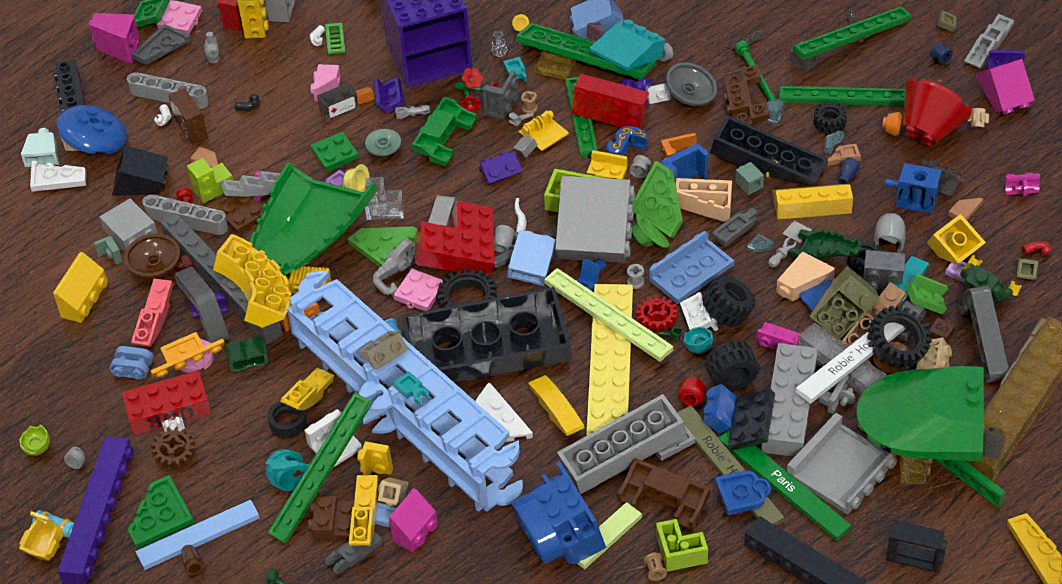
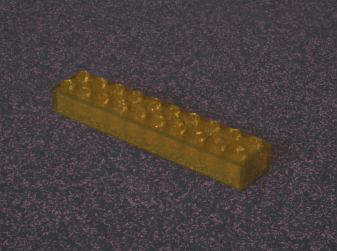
[966,316,1062,482]

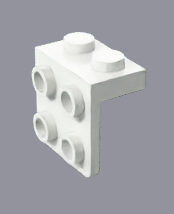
[305,409,362,467]

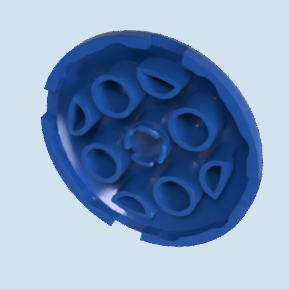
[56,105,128,154]

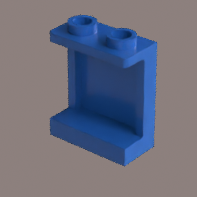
[661,143,709,184]

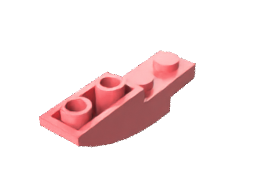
[131,279,174,347]

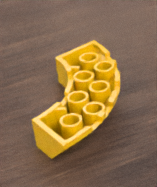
[213,234,291,328]

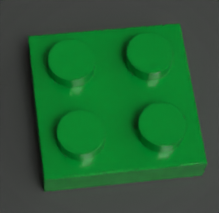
[134,0,170,27]
[310,132,359,172]

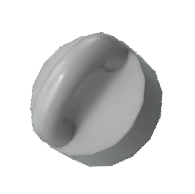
[659,43,673,62]
[64,446,85,469]

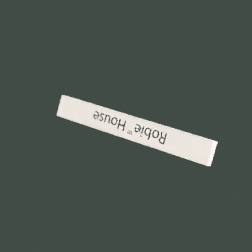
[795,322,906,404]

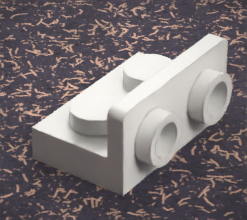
[680,292,718,331]

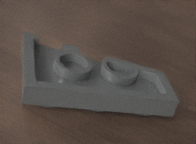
[132,24,192,65]

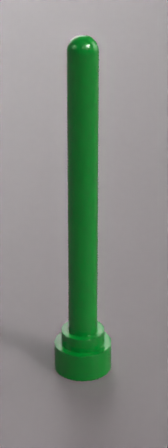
[734,41,776,104]

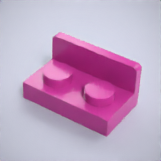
[756,322,802,350]

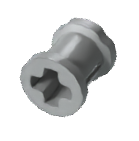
[627,264,644,289]

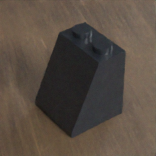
[112,145,169,196]

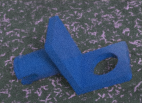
[576,258,606,291]

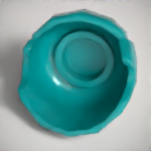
[683,326,713,354]

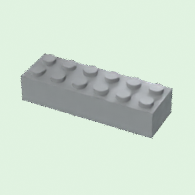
[762,343,818,457]
[557,394,687,494]

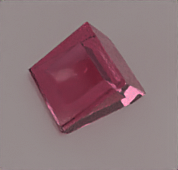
[587,22,603,43]

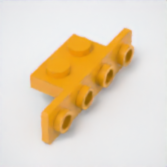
[151,332,225,378]

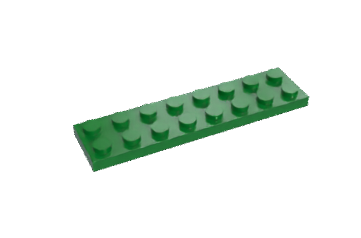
[516,23,657,79]

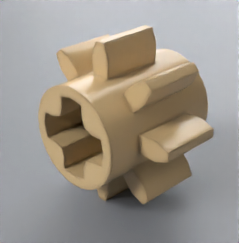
[967,108,989,128]

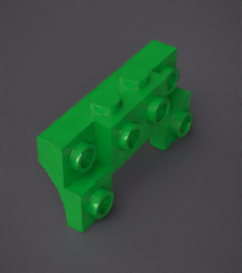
[412,97,477,166]

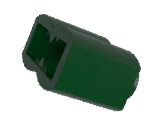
[224,336,269,372]

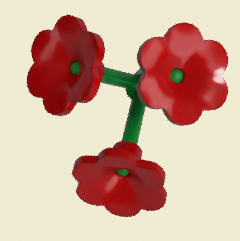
[455,68,499,113]

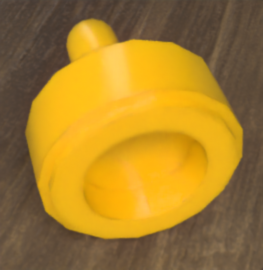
[512,14,529,31]

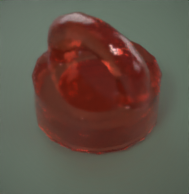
[175,254,194,271]

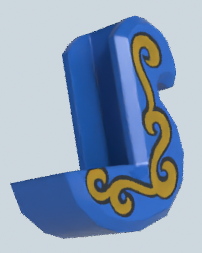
[607,126,648,156]

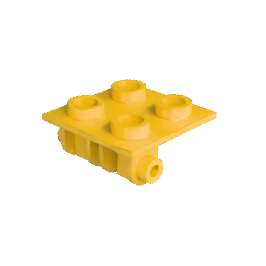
[519,110,569,151]

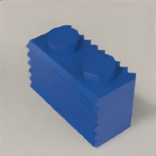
[703,384,738,434]

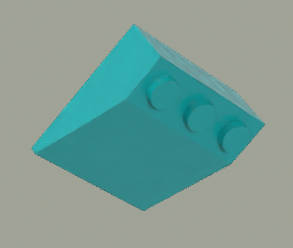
[589,20,665,71]

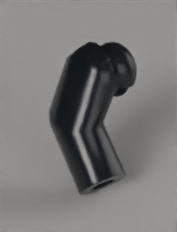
[235,94,260,111]

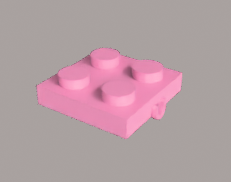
[157,0,202,34]
[394,269,443,311]

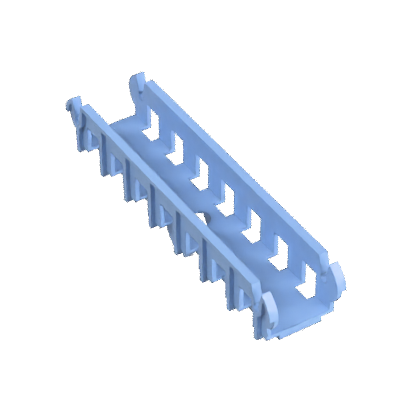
[287,271,523,512]

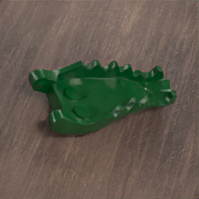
[789,229,862,259]

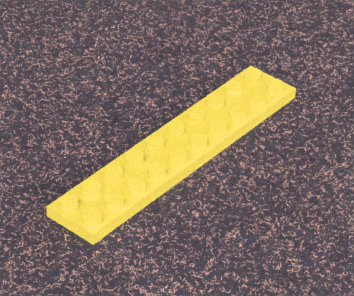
[587,284,633,435]

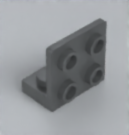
[482,71,519,120]

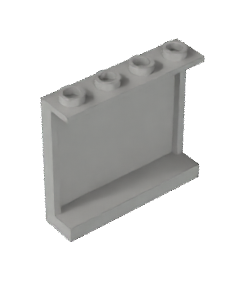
[787,413,897,515]

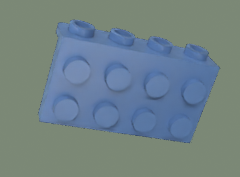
[649,231,734,304]

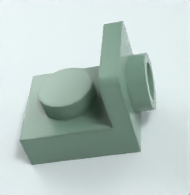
[94,235,123,265]

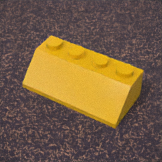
[772,184,853,220]

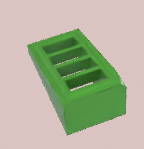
[325,23,345,55]

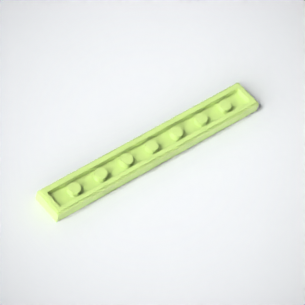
[544,268,673,362]

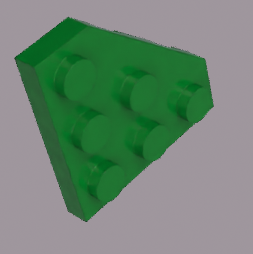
[128,475,194,549]

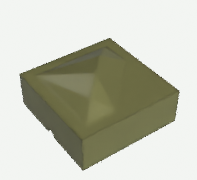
[937,10,957,32]

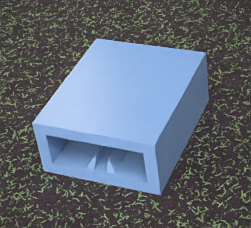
[507,230,556,286]

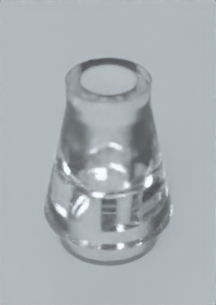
[491,30,508,57]

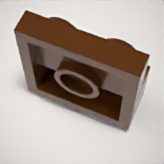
[308,496,354,540]

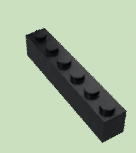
[744,516,866,584]

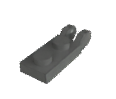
[325,531,383,574]

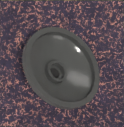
[665,62,717,106]

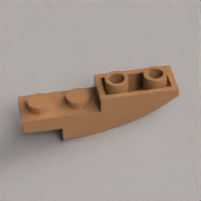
[841,282,907,347]

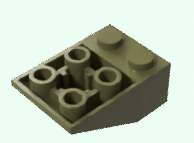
[810,266,879,340]

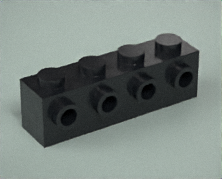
[53,59,86,113]

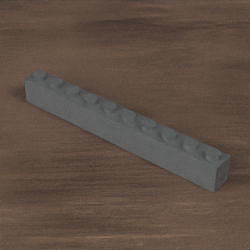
[160,212,282,345]

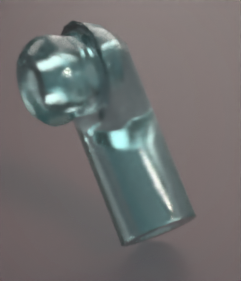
[824,131,844,154]

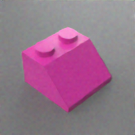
[389,488,438,552]

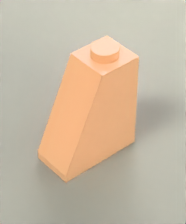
[776,252,835,301]

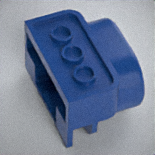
[512,461,607,564]

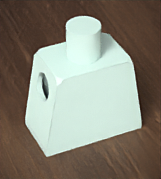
[21,128,59,167]

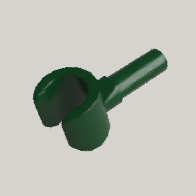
[654,326,682,342]
[266,569,287,584]

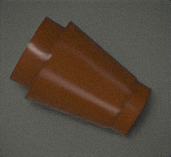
[181,545,204,575]

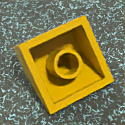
[927,214,986,265]

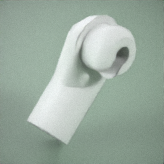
[309,25,325,46]

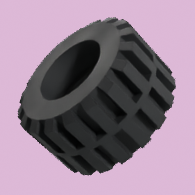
[702,275,756,327]
[705,340,760,391]

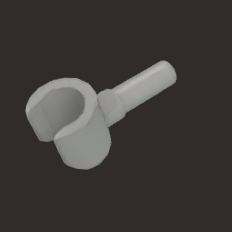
[508,112,534,126]

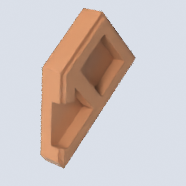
[827,144,861,166]
[190,147,218,168]
[948,198,984,221]

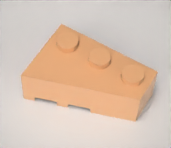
[676,178,732,222]

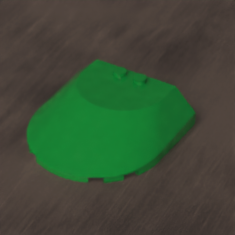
[857,366,984,461]

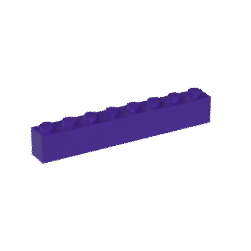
[58,436,134,584]

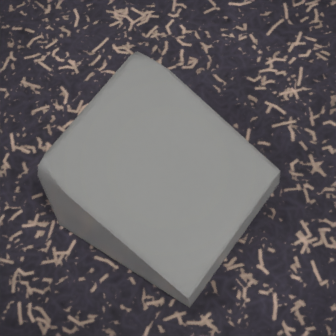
[513,135,538,158]

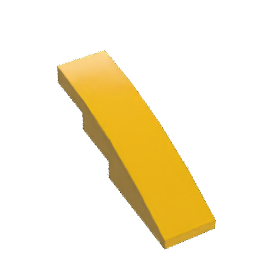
[528,375,585,436]

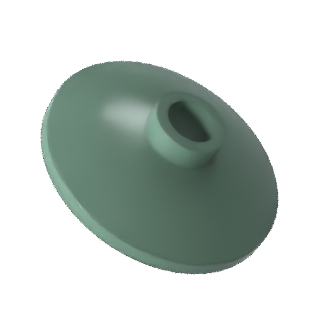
[365,129,401,156]

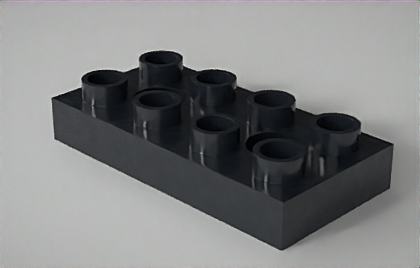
[401,287,572,383]

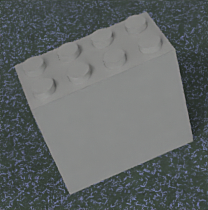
[555,176,635,263]

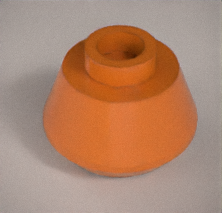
[882,112,902,136]

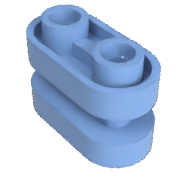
[109,346,154,380]

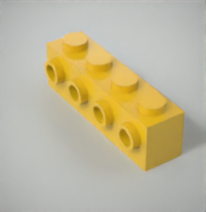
[237,0,269,38]

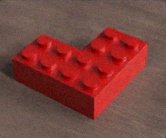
[415,201,495,275]

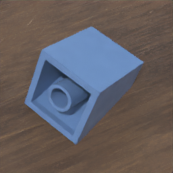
[570,0,624,41]

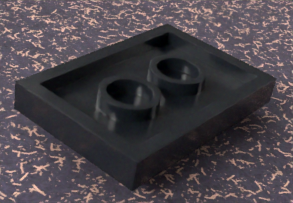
[728,389,775,451]

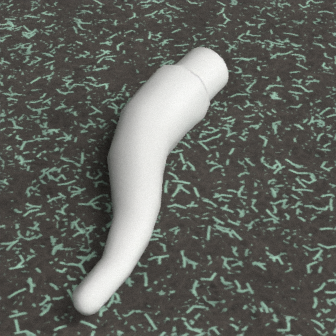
[515,198,527,234]

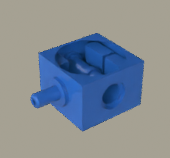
[885,163,941,214]

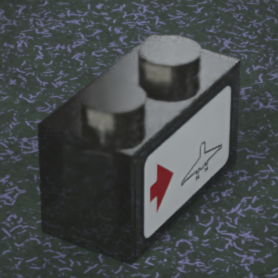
[317,83,359,121]

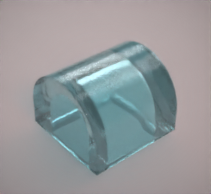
[767,99,784,125]

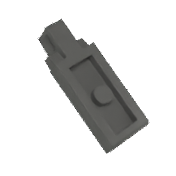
[712,208,758,247]

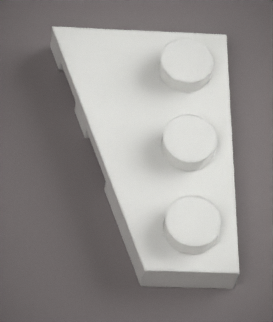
[30,161,87,192]

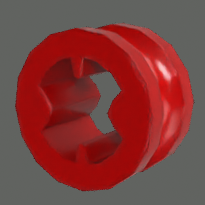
[176,187,193,203]

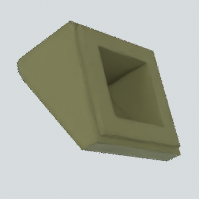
[1016,258,1038,280]

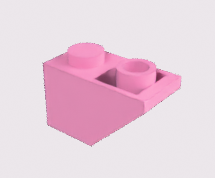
[311,64,341,101]

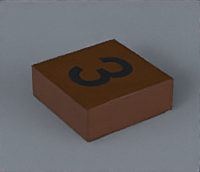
[929,318,955,342]

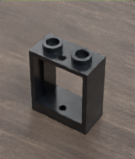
[886,520,947,573]

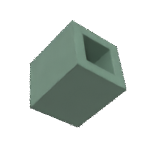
[735,162,764,195]

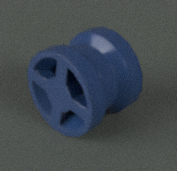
[930,42,953,65]

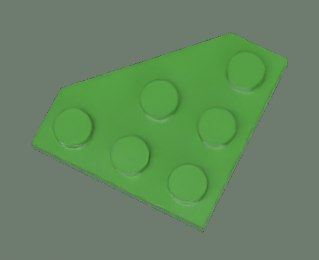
[632,161,683,238]
[348,227,418,267]

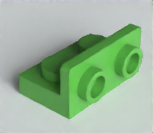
[906,274,948,314]

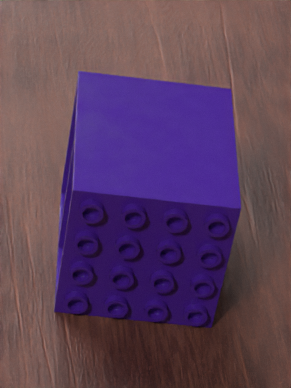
[380,0,473,88]

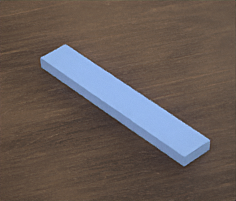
[136,500,260,570]

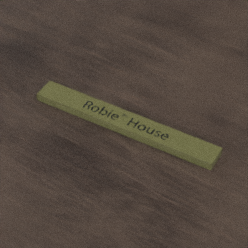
[677,405,784,525]

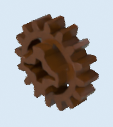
[151,427,196,469]

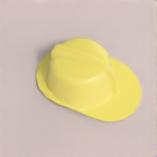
[342,164,369,192]

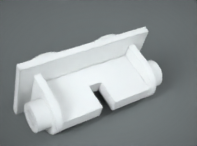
[648,83,671,104]

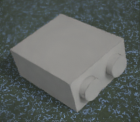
[99,199,158,251]

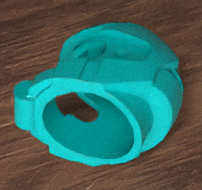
[265,449,310,491]

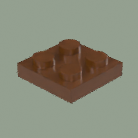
[217,196,264,234]

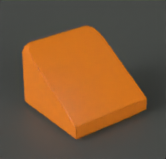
[352,87,375,105]

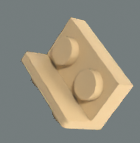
[917,338,952,369]

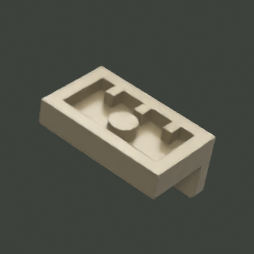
[357,331,408,370]

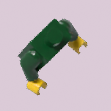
[960,255,1022,305]

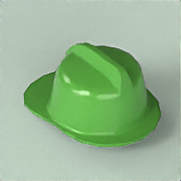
[631,213,669,248]

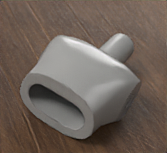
[204,32,220,63]

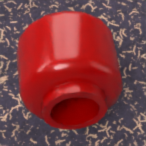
[678,377,706,406]

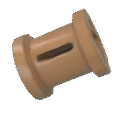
[521,91,538,114]
[644,552,667,581]

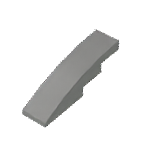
[964,14,1014,69]
[220,171,280,197]

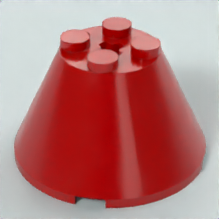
[903,78,973,148]

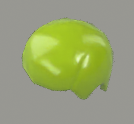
[19,425,50,456]

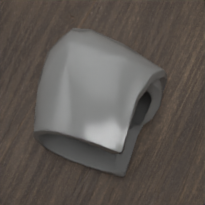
[874,213,906,253]

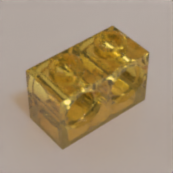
[899,456,932,484]

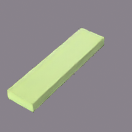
[577,502,642,570]

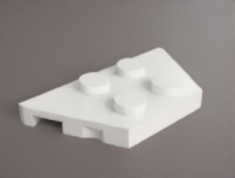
[475,383,533,442]

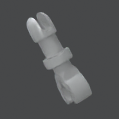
[395,105,430,119]
[768,237,796,267]

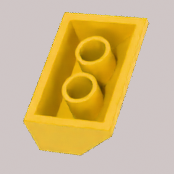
[53,252,108,323]

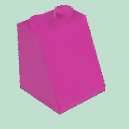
[89,13,140,63]
[975,59,1035,114]

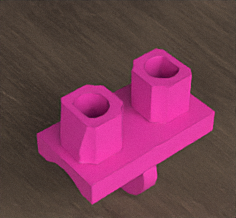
[1005,172,1040,196]

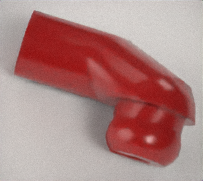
[1021,241,1052,255]

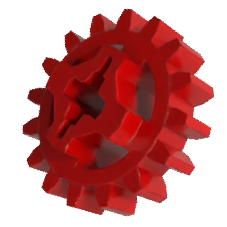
[636,295,678,333]

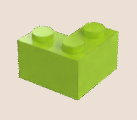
[187,158,233,203]
[656,519,708,572]

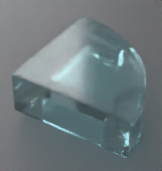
[747,234,774,252]

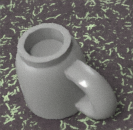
[494,225,518,253]

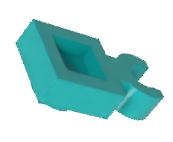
[503,57,527,82]
[393,371,430,405]

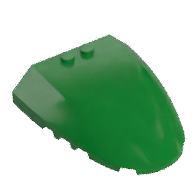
[250,162,378,275]

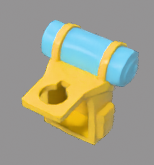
[19,510,75,561]

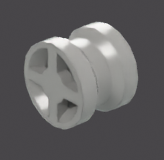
[630,155,651,178]

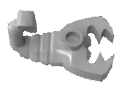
[373,239,415,297]

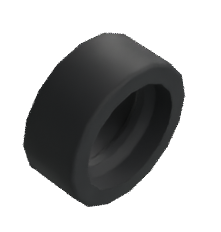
[268,401,307,438]

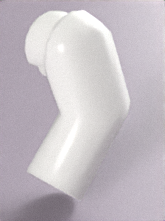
[154,104,172,126]

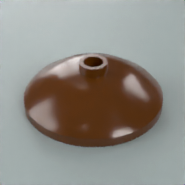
[124,234,181,278]

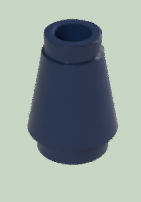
[838,157,860,184]

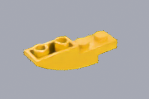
[281,368,334,410]
[349,475,379,546]

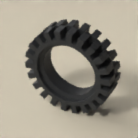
[437,268,497,308]
[867,305,932,368]

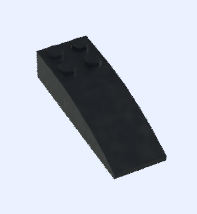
[710,115,828,185]

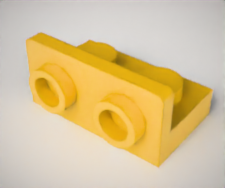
[587,150,628,179]
[358,441,393,475]

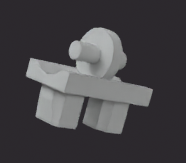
[819,375,856,414]

